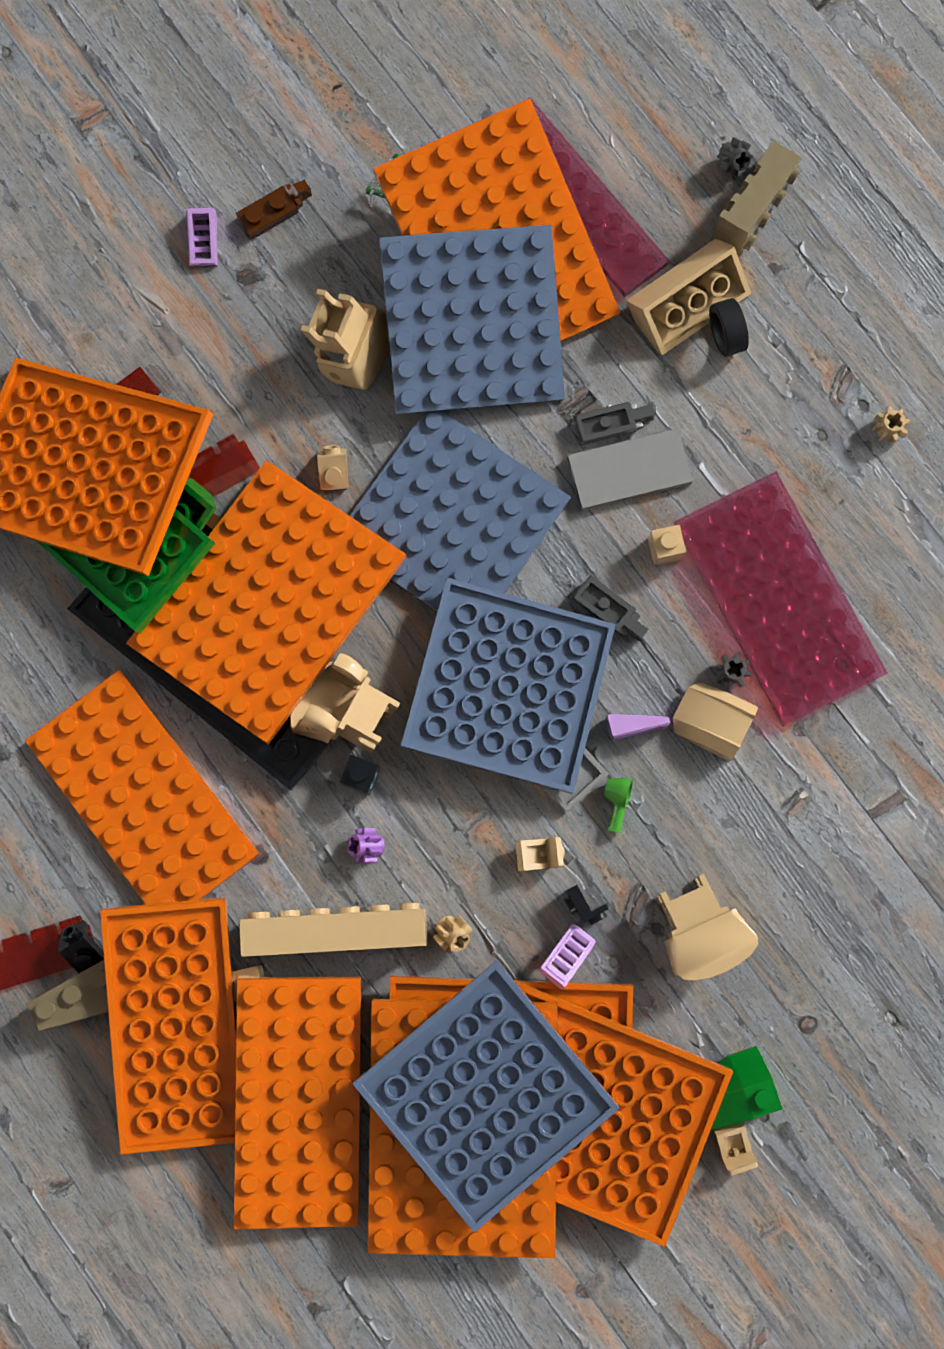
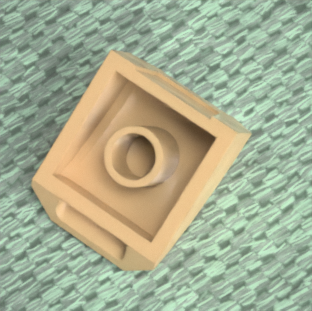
[673,682,758,761]

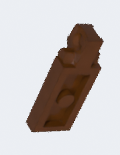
[236,179,312,239]

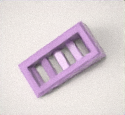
[186,208,218,266]
[605,714,670,741]
[538,924,596,990]

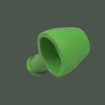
[604,777,633,833]

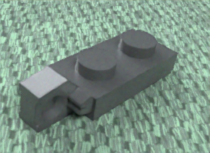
[574,401,655,446]
[572,575,648,641]

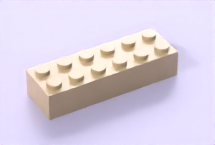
[240,903,428,957]

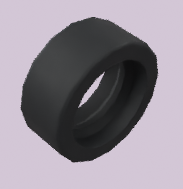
[709,298,749,357]

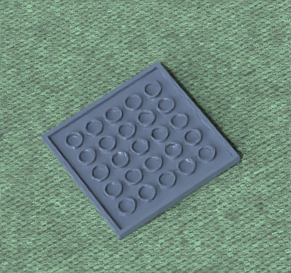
[379,225,565,414]
[350,410,571,612]
[400,577,616,794]
[353,960,620,1233]

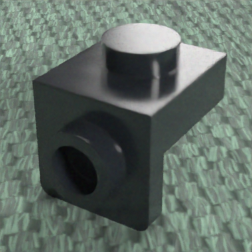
[564,885,610,925]
[58,920,104,974]

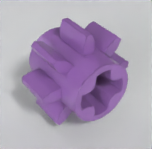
[347,828,385,864]

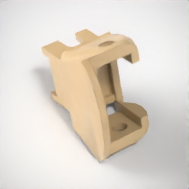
[300,289,389,390]
[290,653,400,753]
[657,874,758,981]

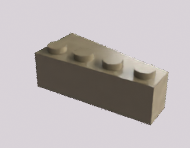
[710,140,802,258]
[26,960,108,1031]

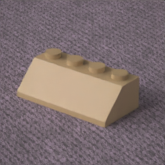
[626,239,751,355]

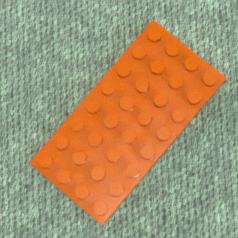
[25,669,260,905]
[100,898,236,1155]
[234,977,361,1230]

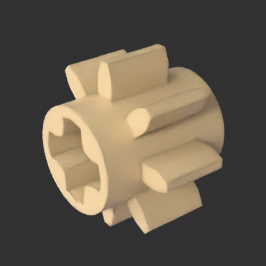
[872,406,910,444]
[433,915,472,953]

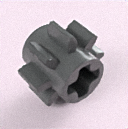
[717,137,753,176]
[714,652,752,690]

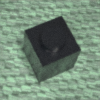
[340,755,380,796]

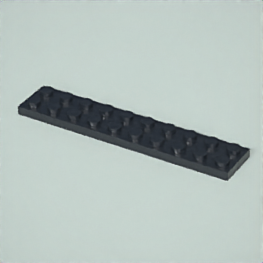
[67,587,329,791]

